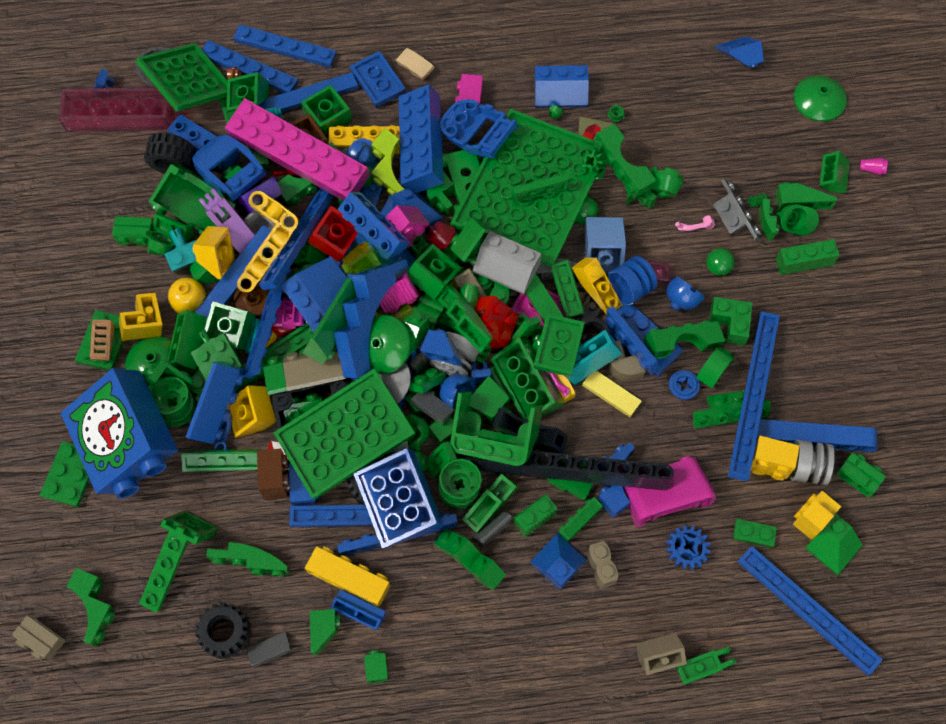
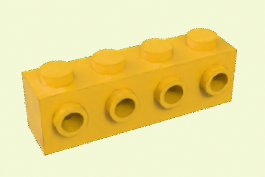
[329,125,400,154]
[305,546,390,608]

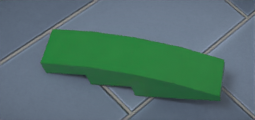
[437,284,493,353]

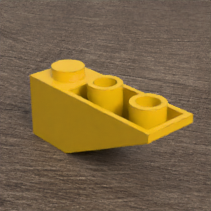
[572,257,622,315]

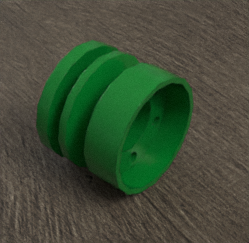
[150,377,196,427]
[438,459,482,510]

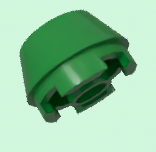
[650,167,684,198]

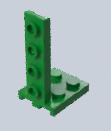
[139,511,219,613]

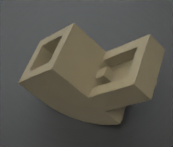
[608,340,645,382]

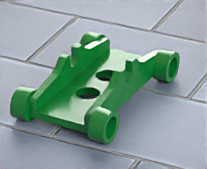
[442,144,483,215]

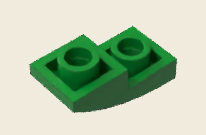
[759,199,779,241]
[547,466,593,501]

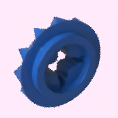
[668,370,700,400]

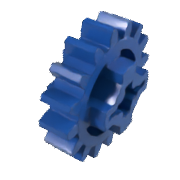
[666,525,711,570]

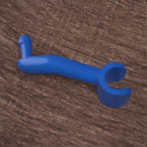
[215,417,232,450]

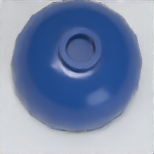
[666,276,705,311]
[439,374,476,413]

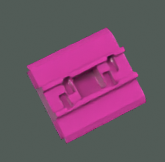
[273,298,304,329]

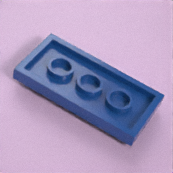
[605,305,684,378]

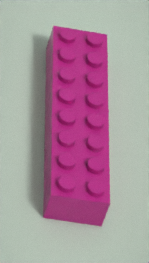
[225,98,370,201]

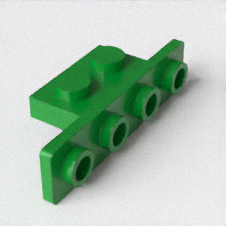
[693,391,770,429]

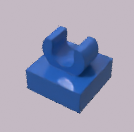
[92,69,115,93]
[471,362,491,384]

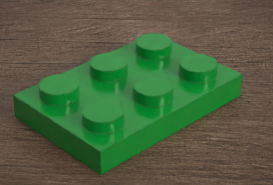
[75,310,125,371]
[533,314,585,377]
[39,441,90,508]

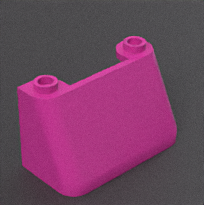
[622,456,716,528]

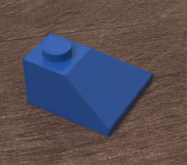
[715,36,764,67]
[392,188,443,226]
[530,533,587,590]

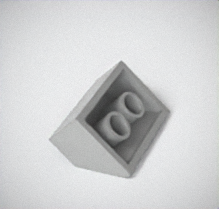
[473,231,541,294]

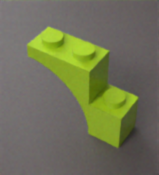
[371,128,405,197]

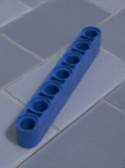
[756,419,878,452]

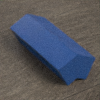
[331,589,386,630]

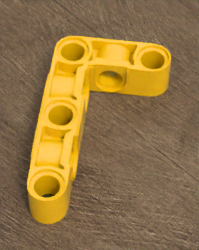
[237,191,298,293]

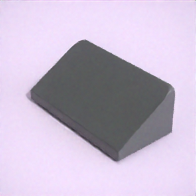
[411,391,455,426]
[473,511,512,547]
[246,632,293,668]

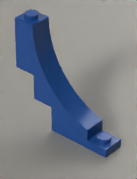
[333,259,408,380]

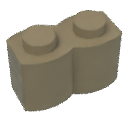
[587,541,618,589]

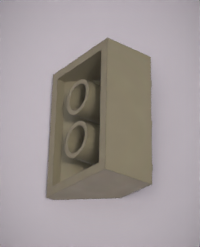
[283,345,346,391]

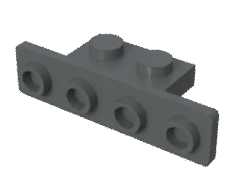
[713,178,762,242]

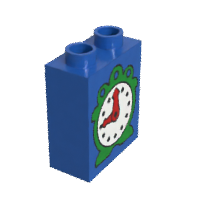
[61,368,178,499]

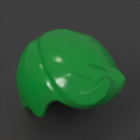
[406,414,429,451]

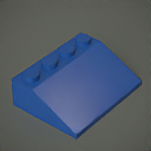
[281,256,347,332]
[353,448,444,549]

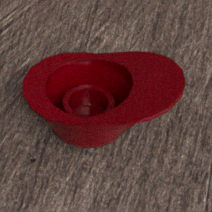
[427,221,455,251]

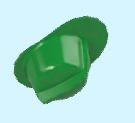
[777,204,819,236]
[146,231,188,255]

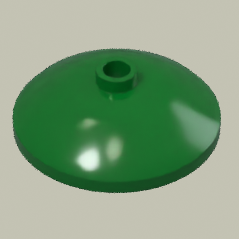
[793,75,847,122]
[369,315,411,374]
[125,336,172,390]

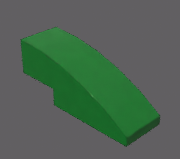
[462,474,519,533]

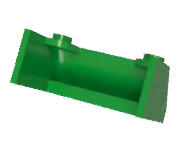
[450,391,543,466]

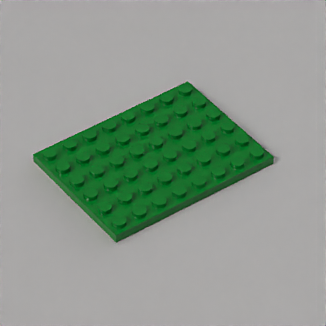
[450,109,603,266]

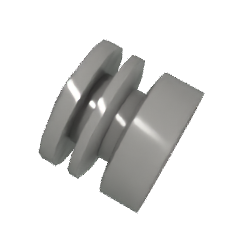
[430,332,479,376]
[790,439,835,486]

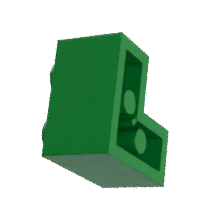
[709,297,752,346]

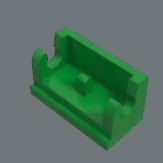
[153,210,196,242]

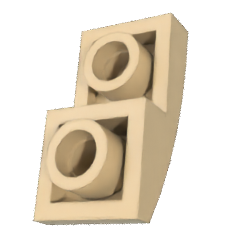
[396,48,435,80]

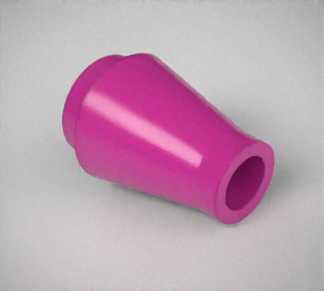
[860,157,888,175]

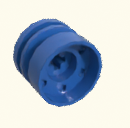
[607,256,657,306]

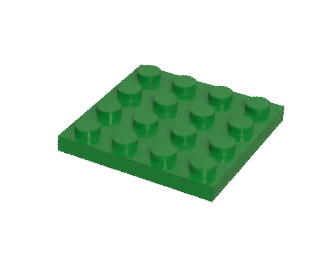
[136,43,227,112]

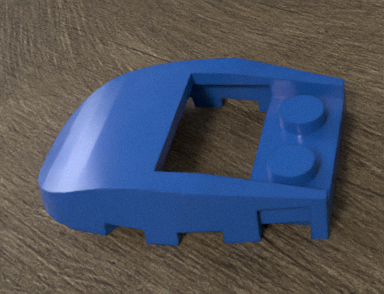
[440,99,518,159]
[193,135,266,201]

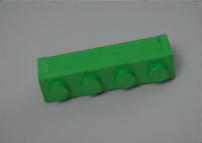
[558,497,603,542]

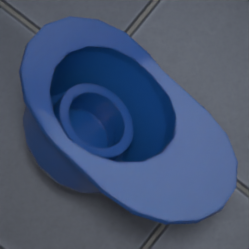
[346,138,376,167]

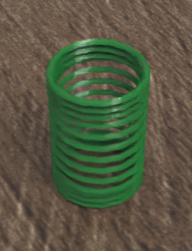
[748,193,767,207]

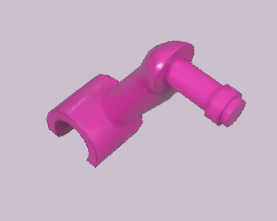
[545,371,570,397]

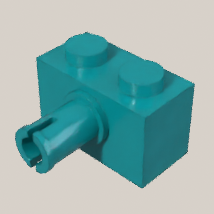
[164,228,197,273]

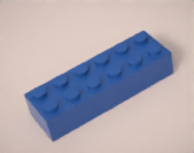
[399,84,444,193]

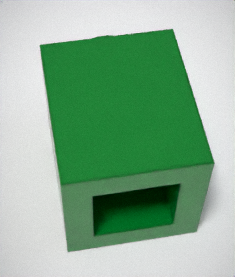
[364,650,389,684]

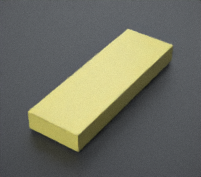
[582,371,641,417]

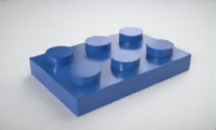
[349,51,406,108]

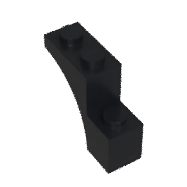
[492,408,568,454]

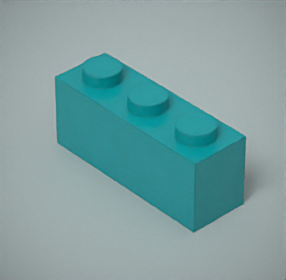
[565,330,622,385]

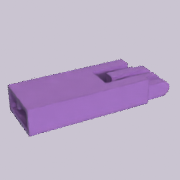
[199,188,255,254]

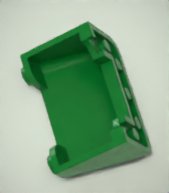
[148,163,239,237]

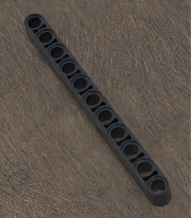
[456,451,674,490]

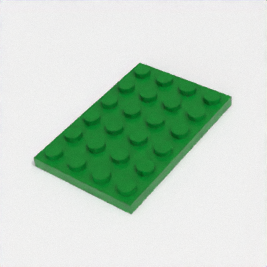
[273,368,416,500]

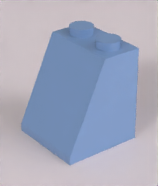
[585,217,626,274]

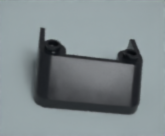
[272,378,350,429]

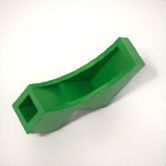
[433,528,506,590]
[66,568,115,647]

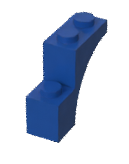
[598,442,635,519]

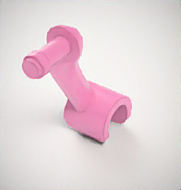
[675,216,715,231]

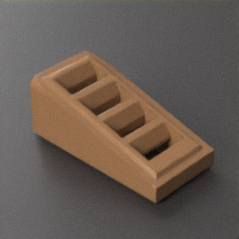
[90,320,115,361]

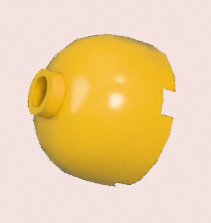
[168,277,207,313]

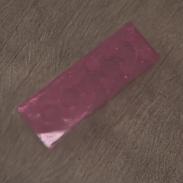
[58,87,173,131]

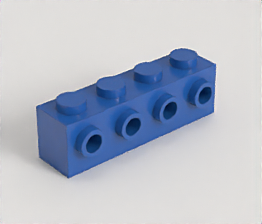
[167,114,240,171]
[338,192,410,260]

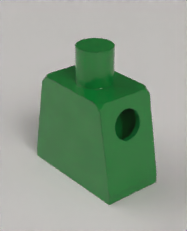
[469,376,514,424]

